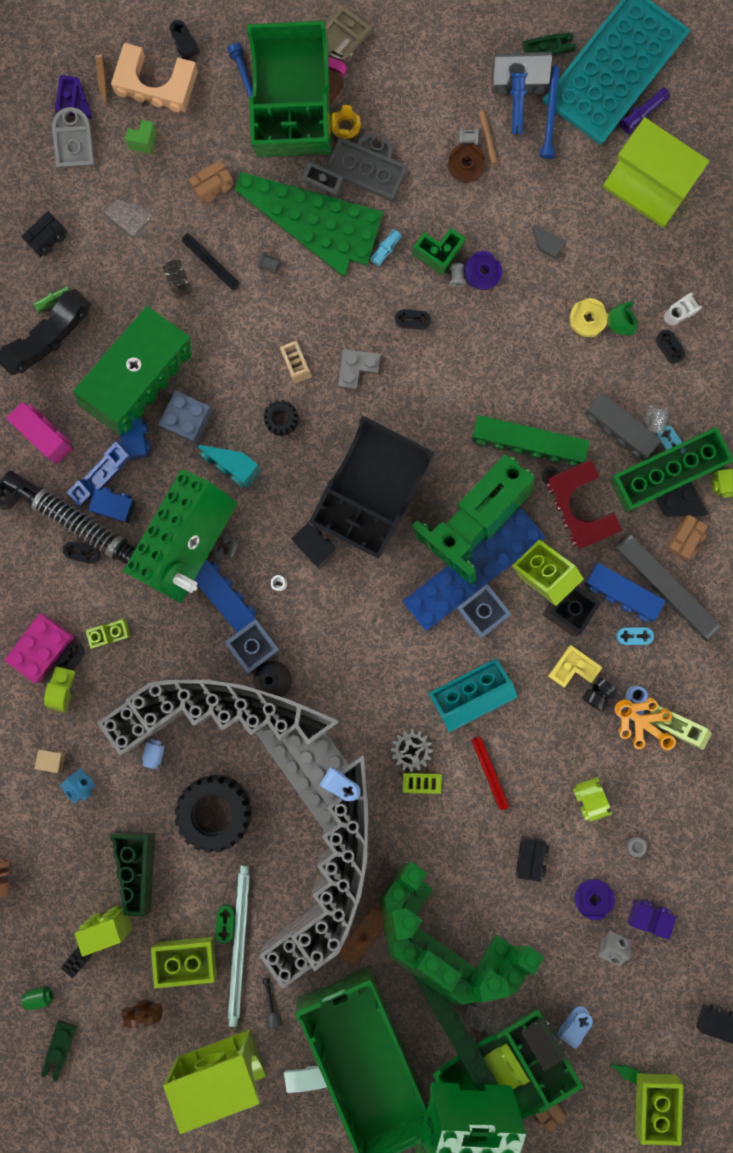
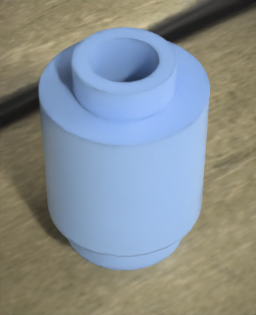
[142,739,165,769]

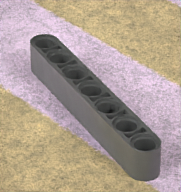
[614,534,721,642]

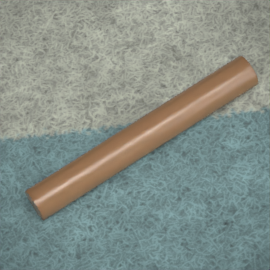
[478,110,498,166]

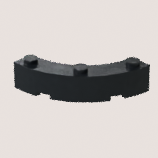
[0,289,91,376]

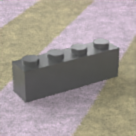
[584,393,662,461]

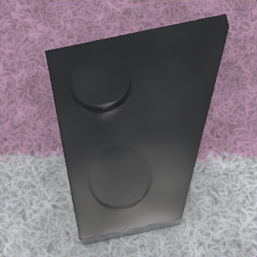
[656,482,708,517]

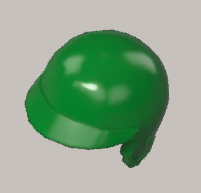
[607,301,638,336]

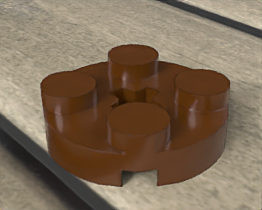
[448,144,485,183]
[122,1000,163,1028]

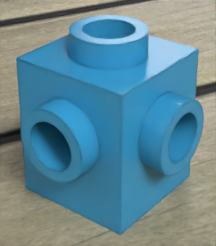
[60,768,96,804]

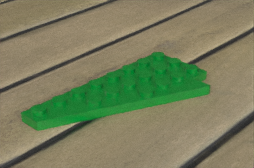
[235,172,383,277]

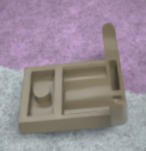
[310,6,371,63]

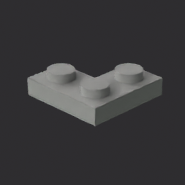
[338,349,380,390]

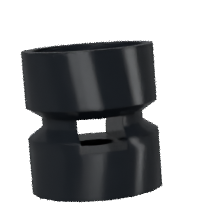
[582,676,618,712]

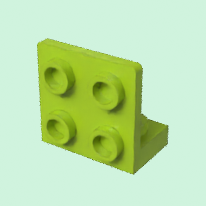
[483,1041,530,1089]

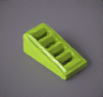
[402,772,442,794]

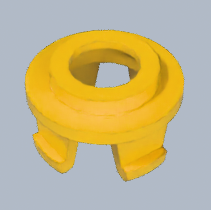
[331,105,361,140]

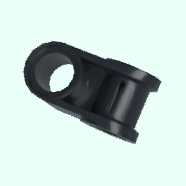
[170,20,200,60]

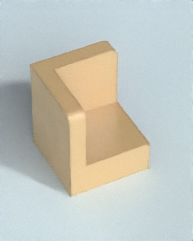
[34,750,66,773]

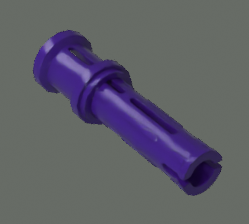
[620,87,670,134]

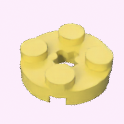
[569,298,608,337]

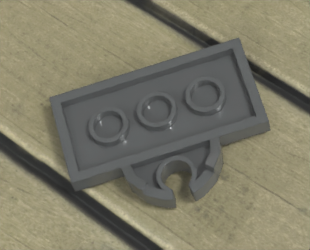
[326,133,408,202]

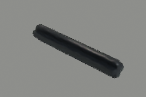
[182,233,240,290]

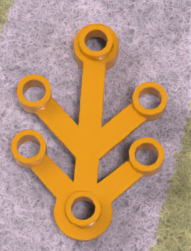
[615,698,676,750]

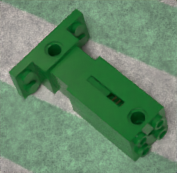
[412,454,534,586]

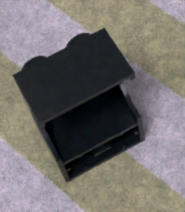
[308,415,436,559]

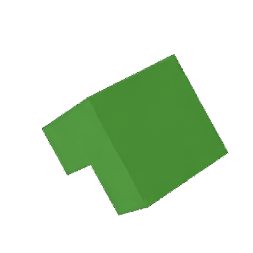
[125,120,157,154]

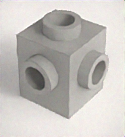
[599,931,632,966]

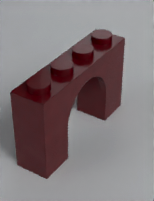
[546,459,622,549]

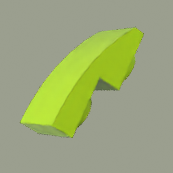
[86,619,131,649]

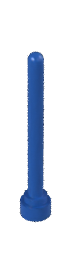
[227,42,253,97]
[540,65,559,159]

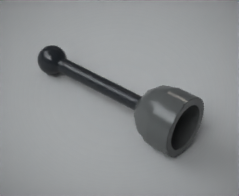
[263,978,282,1029]

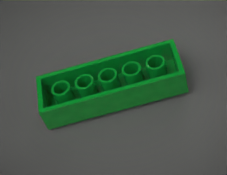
[609,427,733,513]

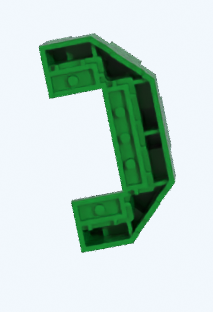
[378,862,544,1005]

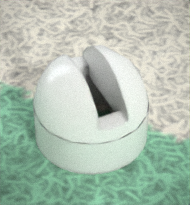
[271,575,287,591]

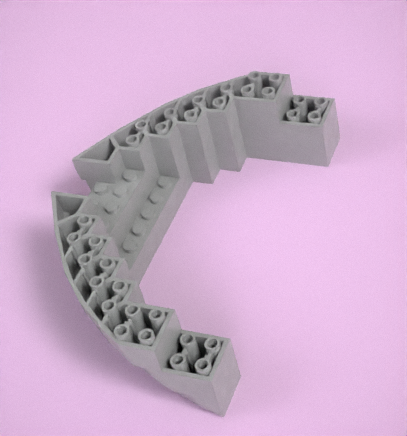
[97,680,368,989]

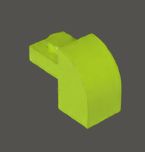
[44,667,76,713]

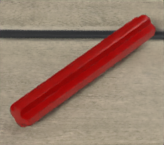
[471,736,509,810]

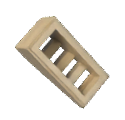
[279,340,312,384]

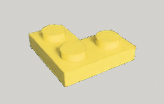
[548,645,602,688]

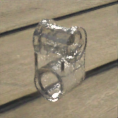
[644,404,670,433]

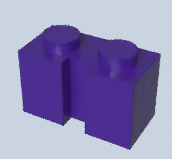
[628,899,677,940]

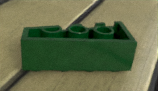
[110,831,155,917]

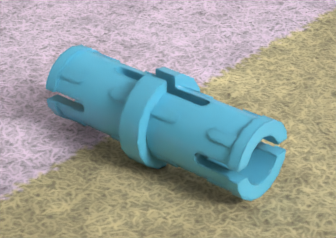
[370,229,402,267]

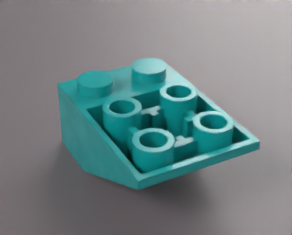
[198,445,261,489]

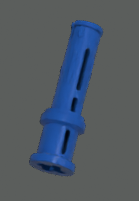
[510,72,528,134]

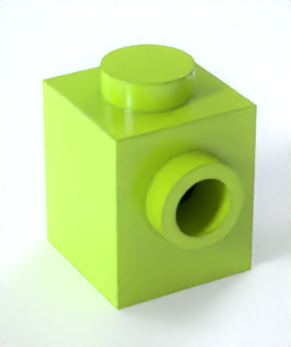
[711,469,733,498]

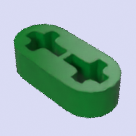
[215,904,235,944]

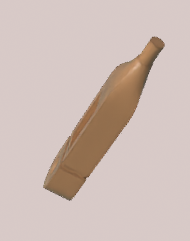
[95,54,108,105]

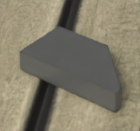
[532,225,565,259]

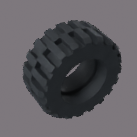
[174,775,252,853]

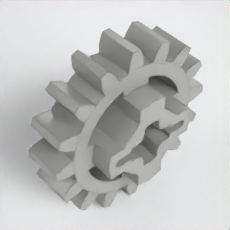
[391,729,433,772]

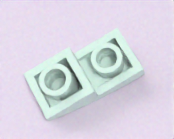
[284,1066,327,1093]

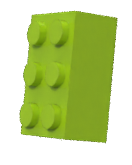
[512,540,584,606]
[74,906,133,957]
[151,936,217,988]
[635,1073,683,1146]

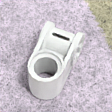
[664,292,703,325]

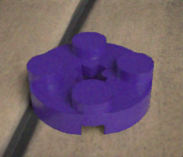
[465,251,502,290]
[574,879,615,920]

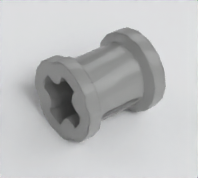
[458,127,479,146]
[449,263,466,287]

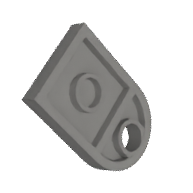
[52,107,95,168]

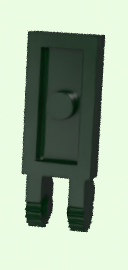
[522,32,576,56]
[41,1020,77,1081]

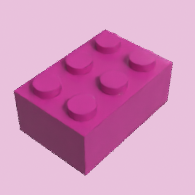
[6,402,73,464]
[4,613,76,684]

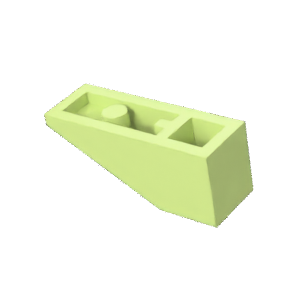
[650,705,712,750]

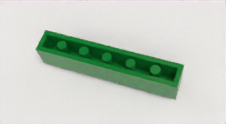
[471,415,590,467]

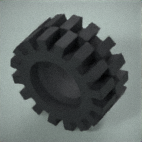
[263,400,298,436]
[61,946,95,979]

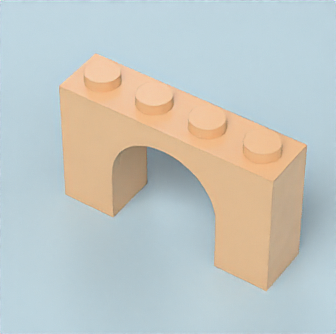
[111,43,198,112]

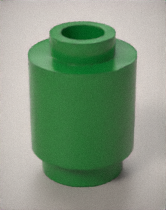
[21,986,53,1011]

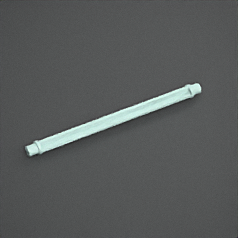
[228,865,250,1027]

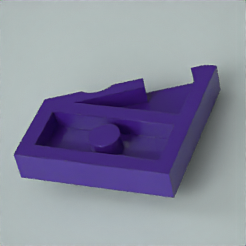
[55,75,92,119]

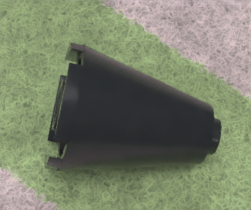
[253,661,292,697]

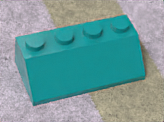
[428,658,518,732]

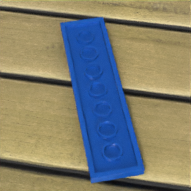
[402,508,546,631]

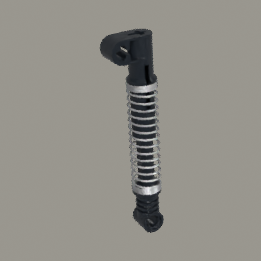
[0,470,136,565]

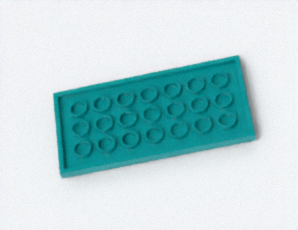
[542,0,691,146]

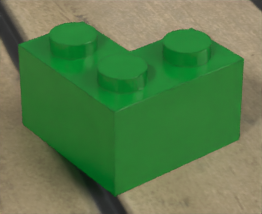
[412,227,466,276]

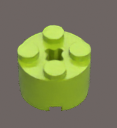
[573,777,612,822]

